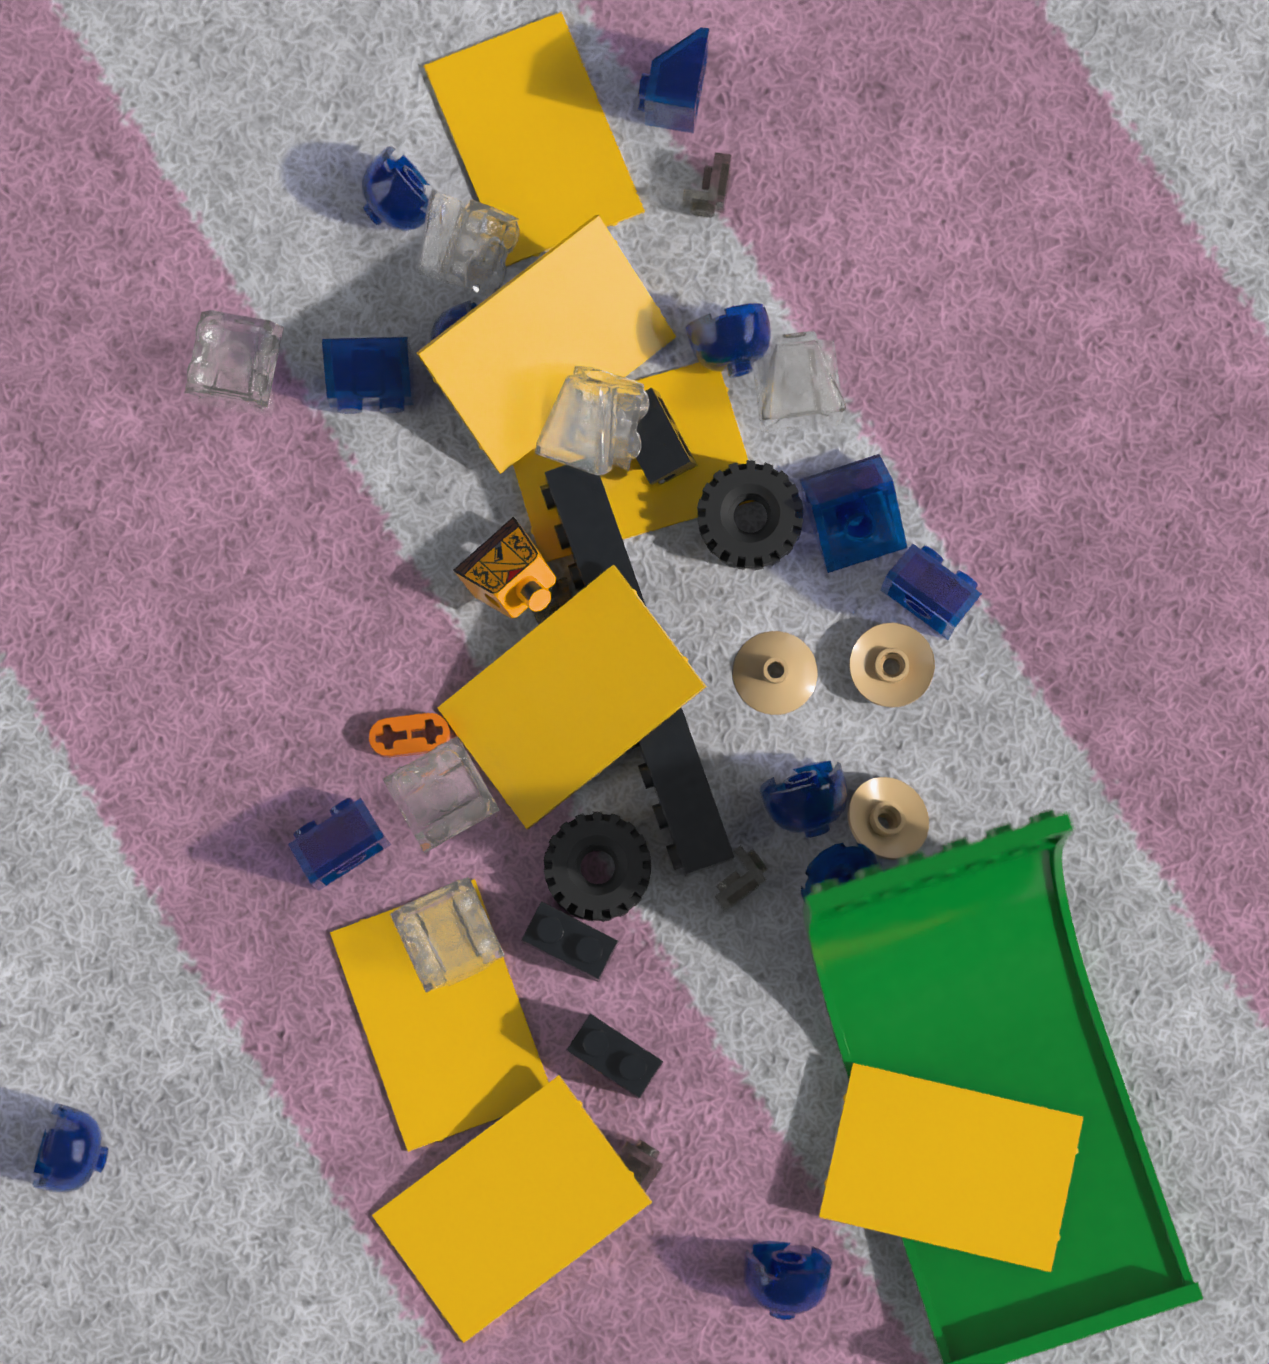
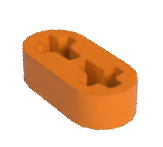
[369,713,450,758]

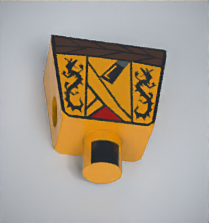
[453,517,556,618]

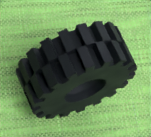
[697,460,803,570]
[544,812,651,922]

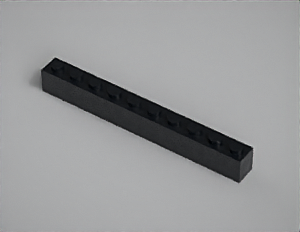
[540,456,735,877]

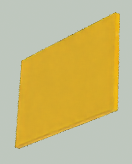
[424,11,645,267]
[416,215,676,474]
[513,357,753,562]
[437,565,707,829]
[330,879,549,1152]
[819,1063,1083,1272]
[372,1075,652,1343]

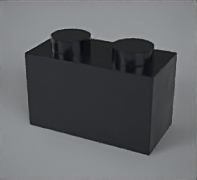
[521,901,619,982]
[566,1013,663,1099]

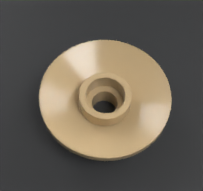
[849,623,935,708]
[733,631,817,715]
[847,777,929,860]

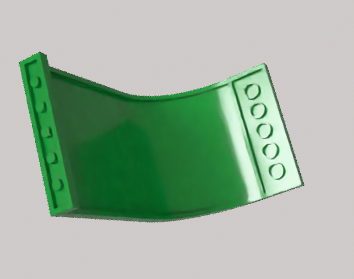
[803,809,1204,1364]

